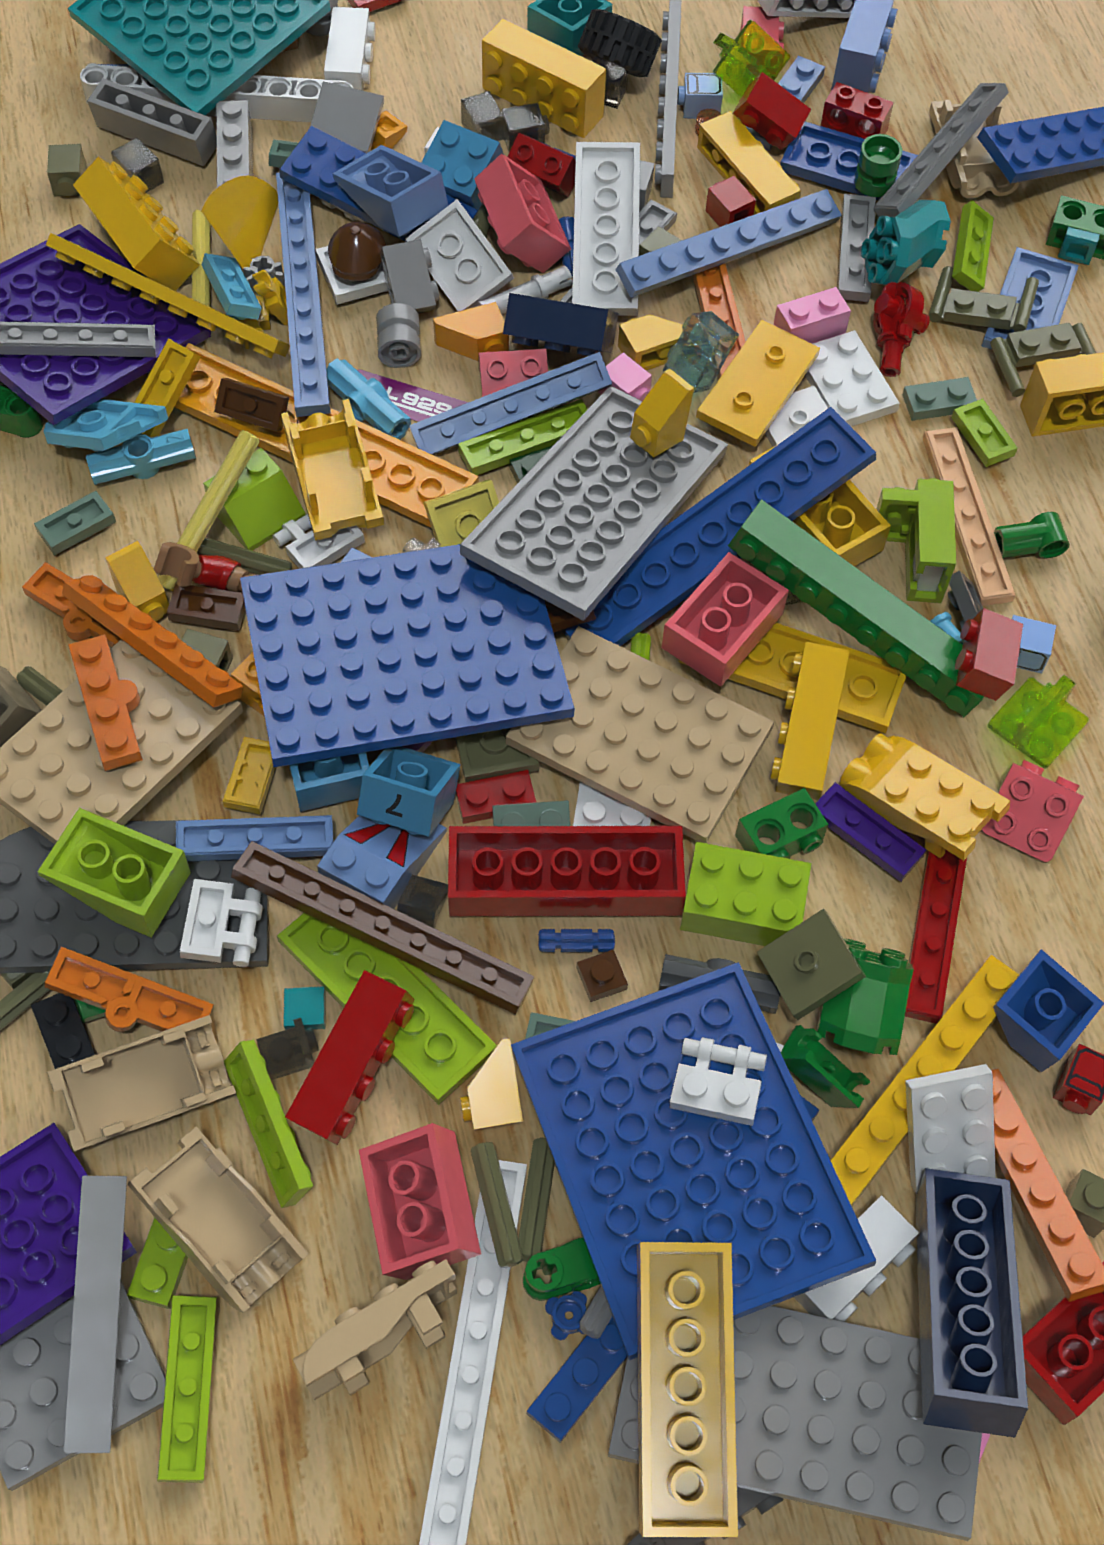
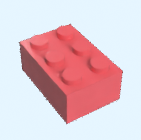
[474,153,571,273]
[661,552,789,687]
[359,1123,481,1280]

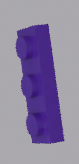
[815,782,926,882]

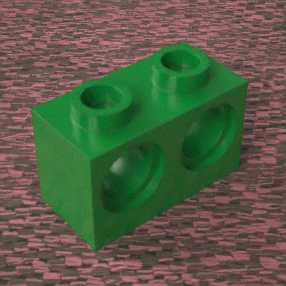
[1045,195,1104,260]
[735,788,828,859]

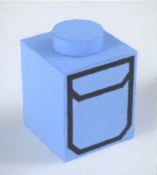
[677,73,723,119]
[1012,615,1056,674]

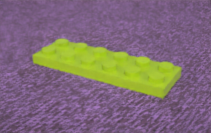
[277,913,497,1105]

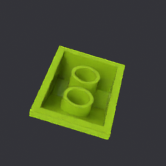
[37,808,191,938]

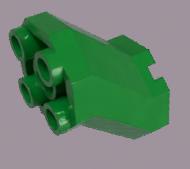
[816,938,914,1055]

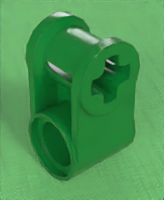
[0,385,43,438]
[522,1237,600,1301]

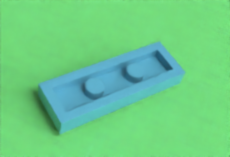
[201,253,262,320]

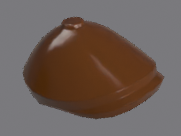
[328,222,386,281]

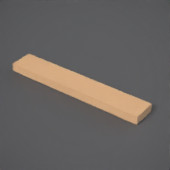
[922,427,1015,606]

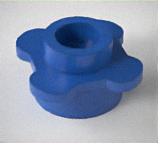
[545,1291,587,1340]

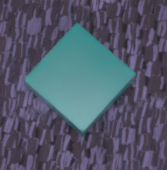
[1058,227,1100,265]
[284,986,326,1031]

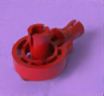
[873,282,930,377]

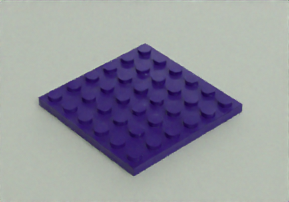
[0,224,211,425]

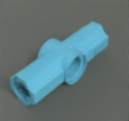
[327,358,411,440]
[86,429,196,485]

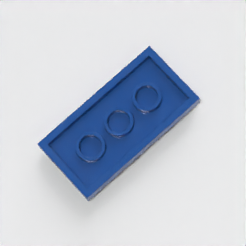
[780,121,918,201]

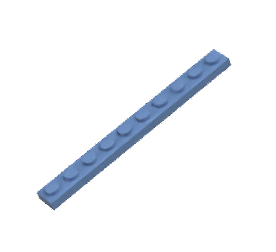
[276,173,331,417]

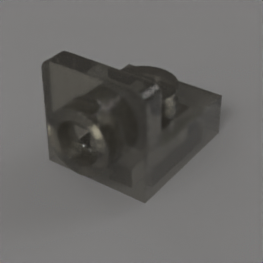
[397,874,448,928]
[256,1017,319,1080]

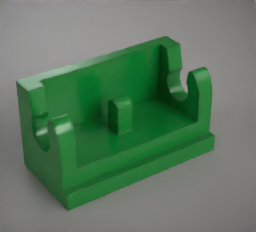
[781,1025,870,1108]

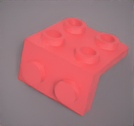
[982,760,1084,862]

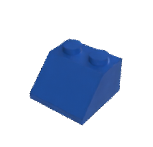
[993,949,1104,1072]

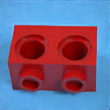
[820,82,894,139]
[507,133,576,197]

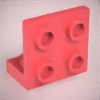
[478,349,551,417]

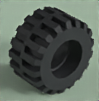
[578,9,662,77]

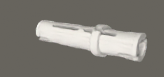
[477,265,573,314]

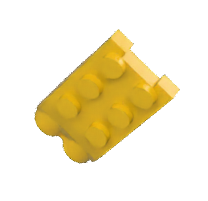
[281,399,384,541]
[840,733,1010,861]

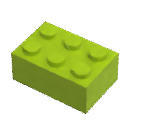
[680,842,812,946]

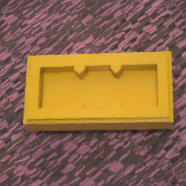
[222,736,276,815]

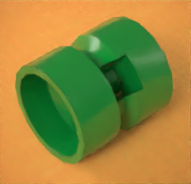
[854,134,903,197]

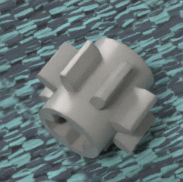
[243,256,285,296]

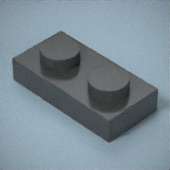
[948,571,983,628]

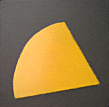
[201,175,278,268]

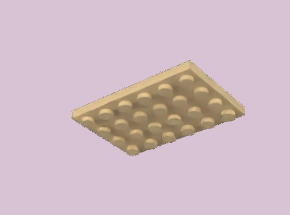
[506,626,774,843]
[0,639,243,844]

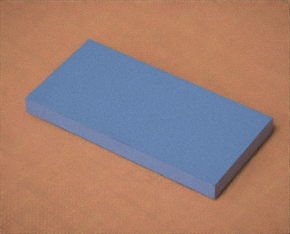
[982,247,1079,350]

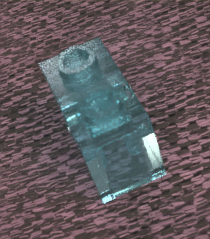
[663,311,739,393]

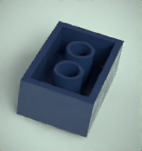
[503,293,619,356]

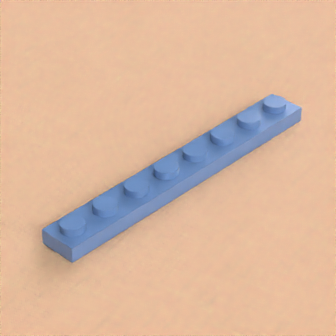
[615,189,842,298]

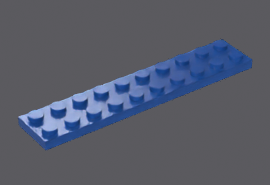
[562,407,876,646]

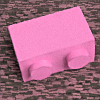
[773,287,851,344]

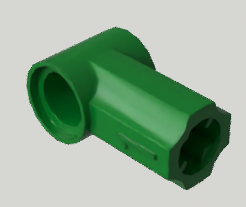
[994,512,1070,558]

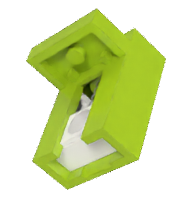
[876,478,956,603]

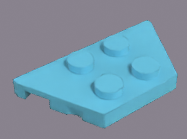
[43,399,169,452]

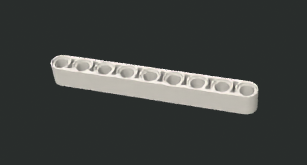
[80,65,353,122]

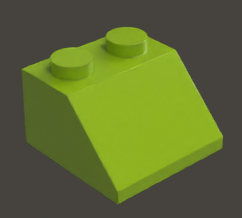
[203,448,306,551]

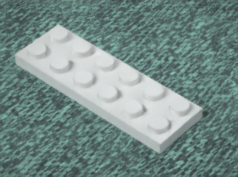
[572,142,640,316]

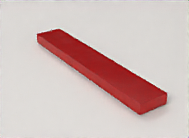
[905,849,967,1024]

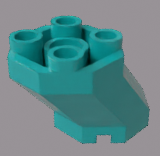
[861,200,951,285]

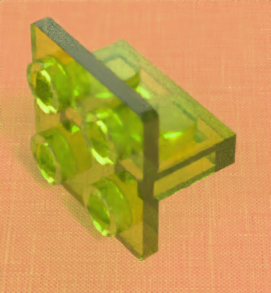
[713,20,790,98]
[988,675,1089,769]

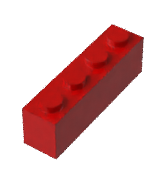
[285,970,415,1145]

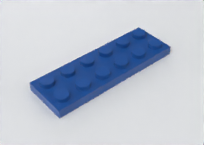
[977,107,1104,184]
[279,126,478,242]

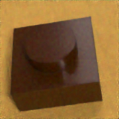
[576,949,628,1002]

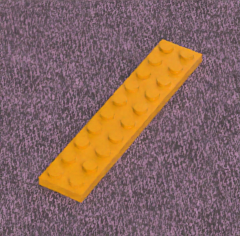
[175,343,479,528]

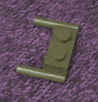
[929,266,1039,332]
[990,323,1096,397]

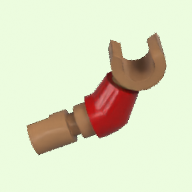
[154,542,256,593]

